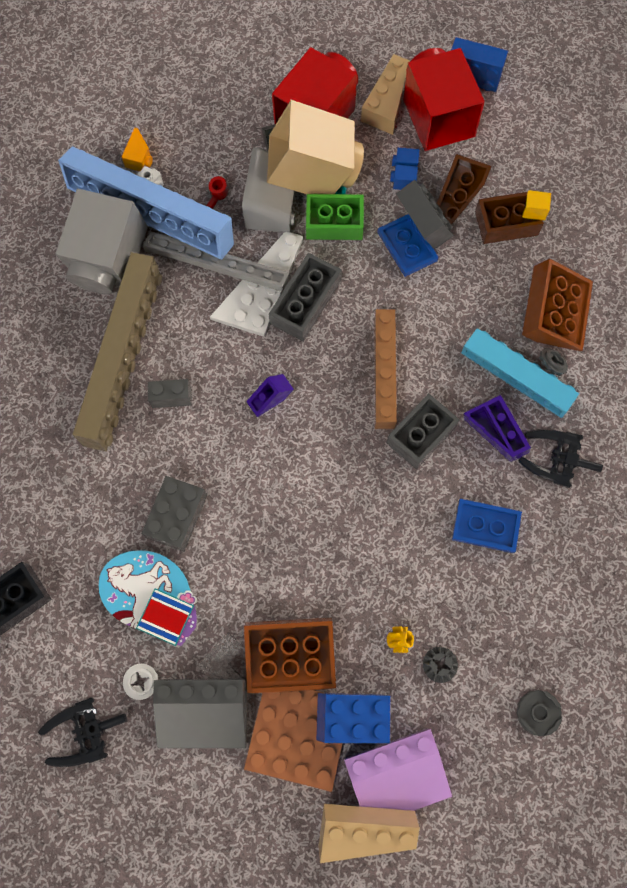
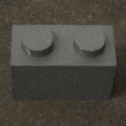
[148,379,192,408]

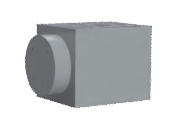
[55,188,148,294]

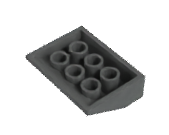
[153,678,247,748]

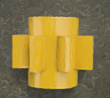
[387,626,414,653]

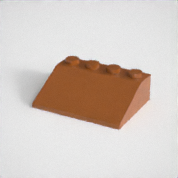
[522,258,593,351]
[244,617,336,693]

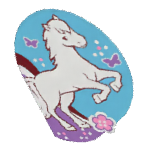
[99,550,197,646]

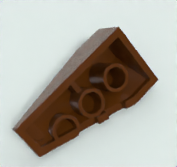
[437,154,492,225]

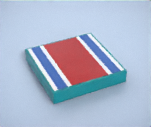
[136,588,194,646]

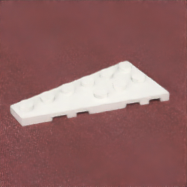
[210,232,303,337]

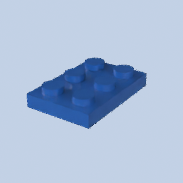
[377,214,439,277]
[452,499,522,553]

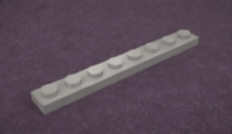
[143,232,290,292]

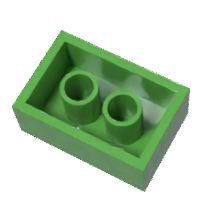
[306,194,364,240]

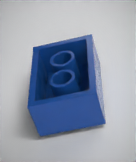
[451,37,508,92]
[316,693,390,743]

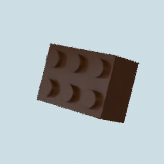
[475,192,544,244]

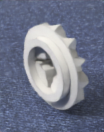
[123,664,158,700]

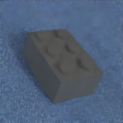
[396,180,454,249]
[386,393,460,470]
[141,476,208,552]

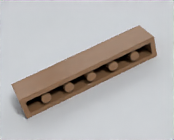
[374,309,397,429]

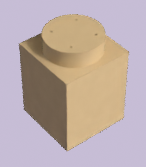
[267,100,364,194]

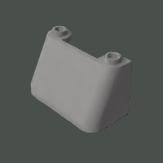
[242,147,295,233]

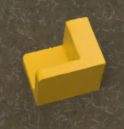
[522,190,551,220]

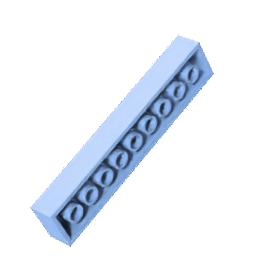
[58,146,234,260]

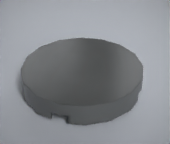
[517,690,562,736]

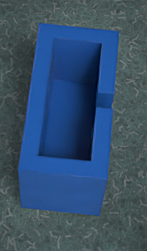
[390,147,420,190]

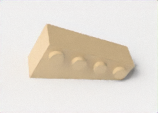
[361,54,410,135]
[319,804,420,863]

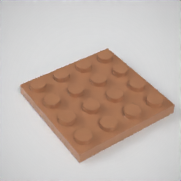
[244,690,342,792]

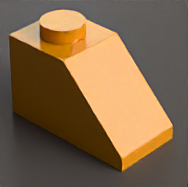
[121,127,153,171]

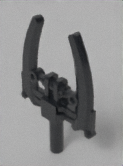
[518,430,603,488]
[38,698,127,767]

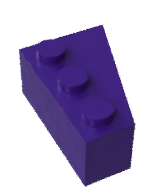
[464,395,531,462]

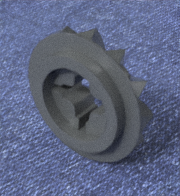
[539,348,568,376]
[423,647,458,683]

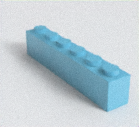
[461,328,580,418]

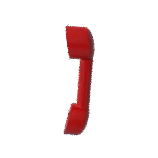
[206,176,228,209]

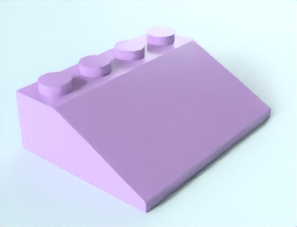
[344,728,452,811]

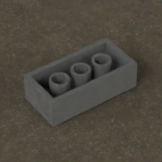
[269,253,342,341]

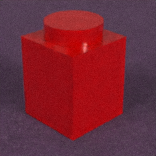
[272,47,359,124]
[403,48,485,151]

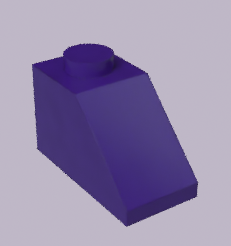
[246,374,294,417]

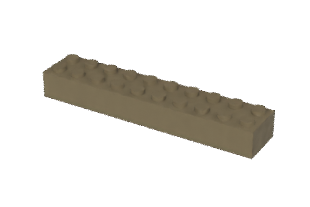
[72,252,162,451]

